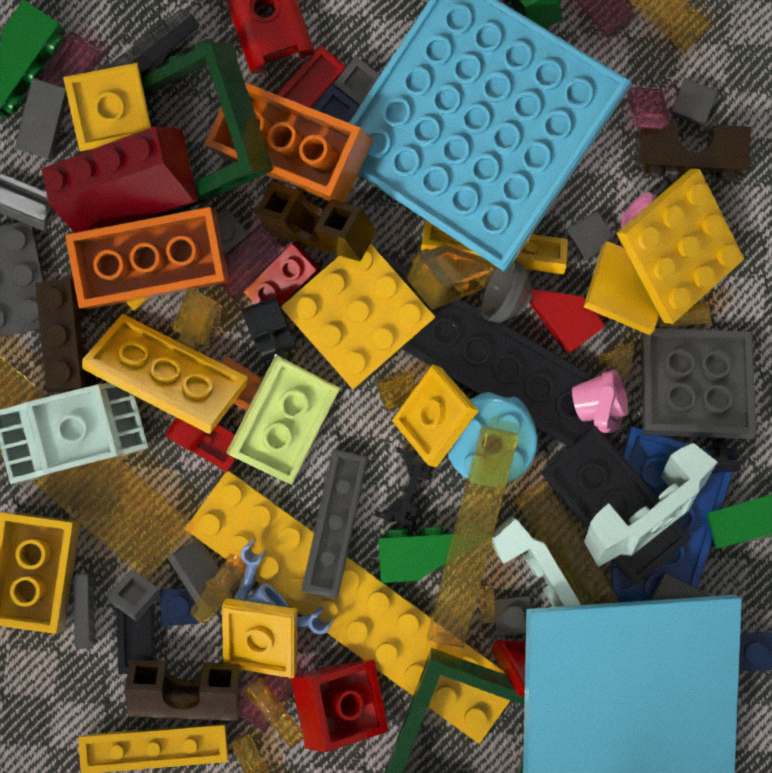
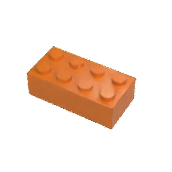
[204,82,373,203]
[65,207,230,309]

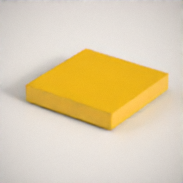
[63,63,151,151]
[583,241,659,335]
[392,364,479,468]
[222,598,297,678]

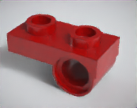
[244,242,322,307]
[165,417,237,472]

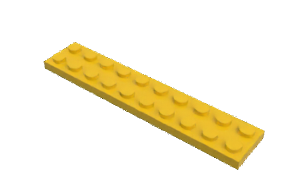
[185,470,510,744]

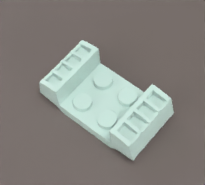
[0,382,148,484]
[584,443,718,567]
[489,517,581,607]

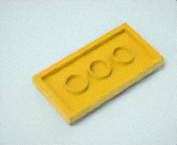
[82,314,248,434]

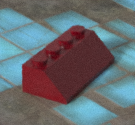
[41,126,198,233]

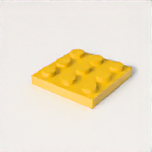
[617,169,744,324]
[281,243,435,390]

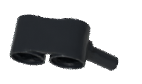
[241,296,297,362]

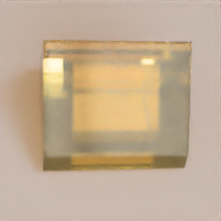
[597,342,635,380]
[375,369,416,411]

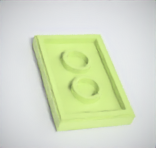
[226,355,340,485]

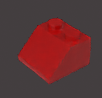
[291,659,389,752]

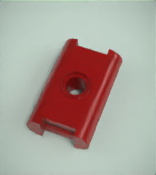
[225,0,315,74]

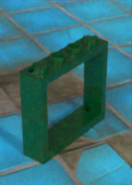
[140,39,273,219]
[384,648,525,773]

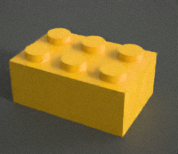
[0,511,81,634]

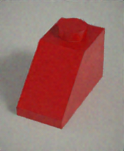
[529,289,606,354]

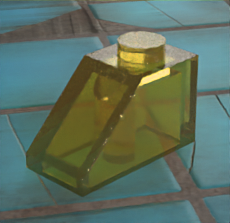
[406,245,496,310]
[172,287,229,350]

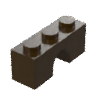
[634,120,751,181]
[255,183,377,262]
[35,278,96,393]
[124,660,241,721]

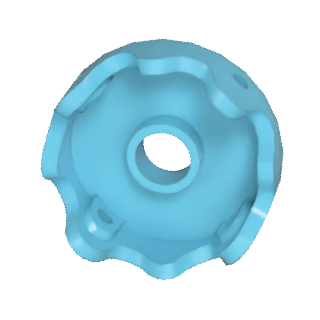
[447,392,538,486]

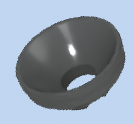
[481,259,532,323]

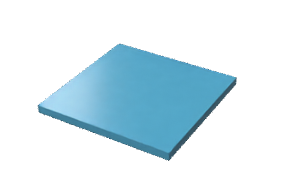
[349,0,632,273]
[523,595,742,773]

